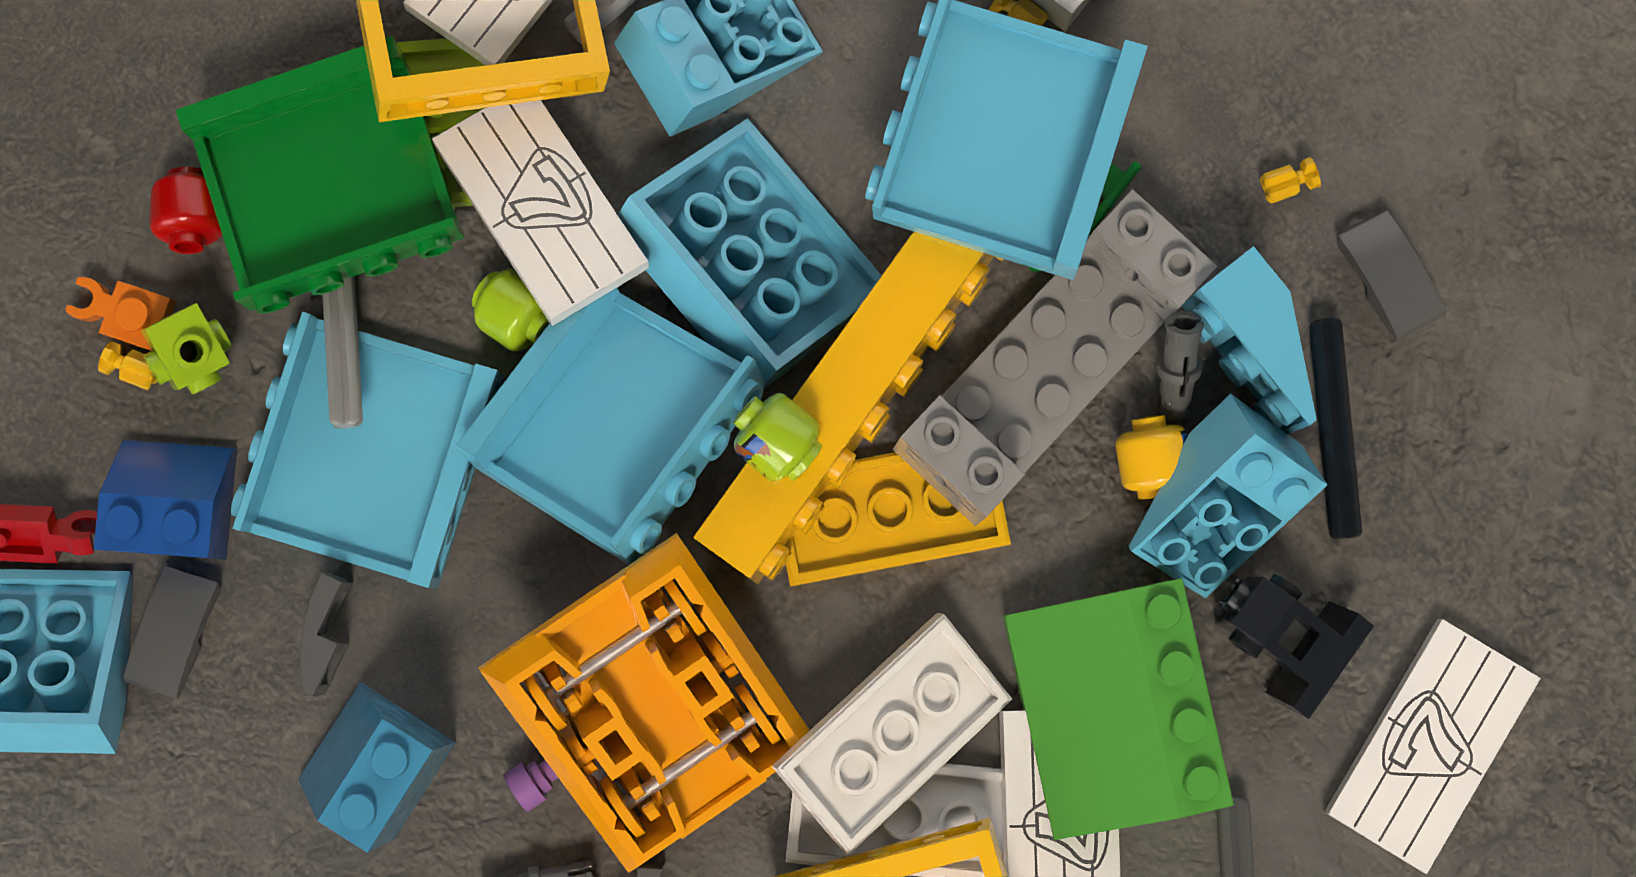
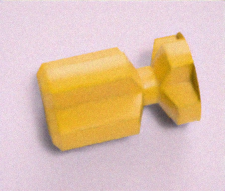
[988,0,1048,26]
[1259,156,1321,204]
[98,341,157,390]

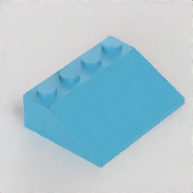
[618,118,882,390]
[0,569,133,754]

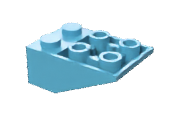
[614,0,823,137]
[1182,246,1317,434]
[1129,394,1327,598]

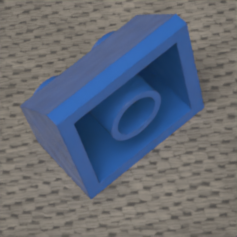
[94,440,237,560]

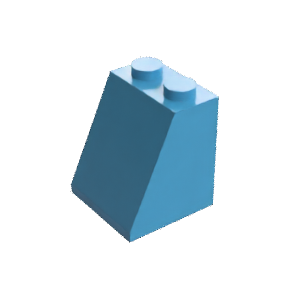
[298,683,456,853]

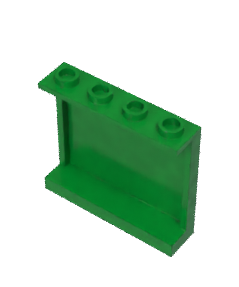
[176,36,465,314]

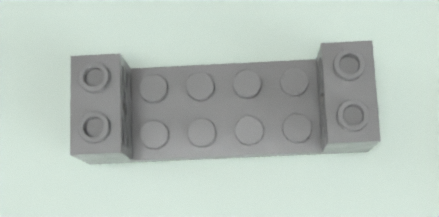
[892,189,1218,526]

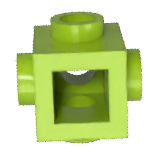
[140,303,232,394]

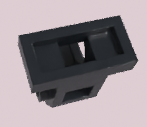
[1213,573,1374,719]

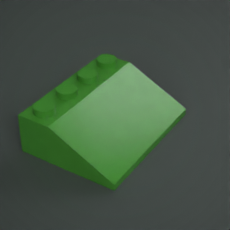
[1003,578,1234,840]

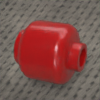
[149,166,222,254]

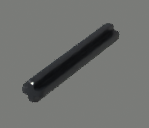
[1309,318,1363,539]

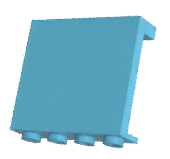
[865,0,1148,280]
[456,288,766,565]
[231,312,505,589]

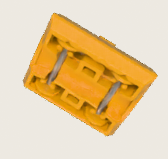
[478,533,810,873]

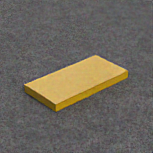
[785,452,1011,587]

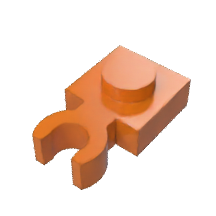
[65,277,176,351]

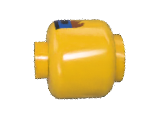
[1115,415,1188,499]

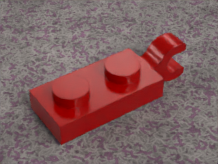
[0,504,97,563]

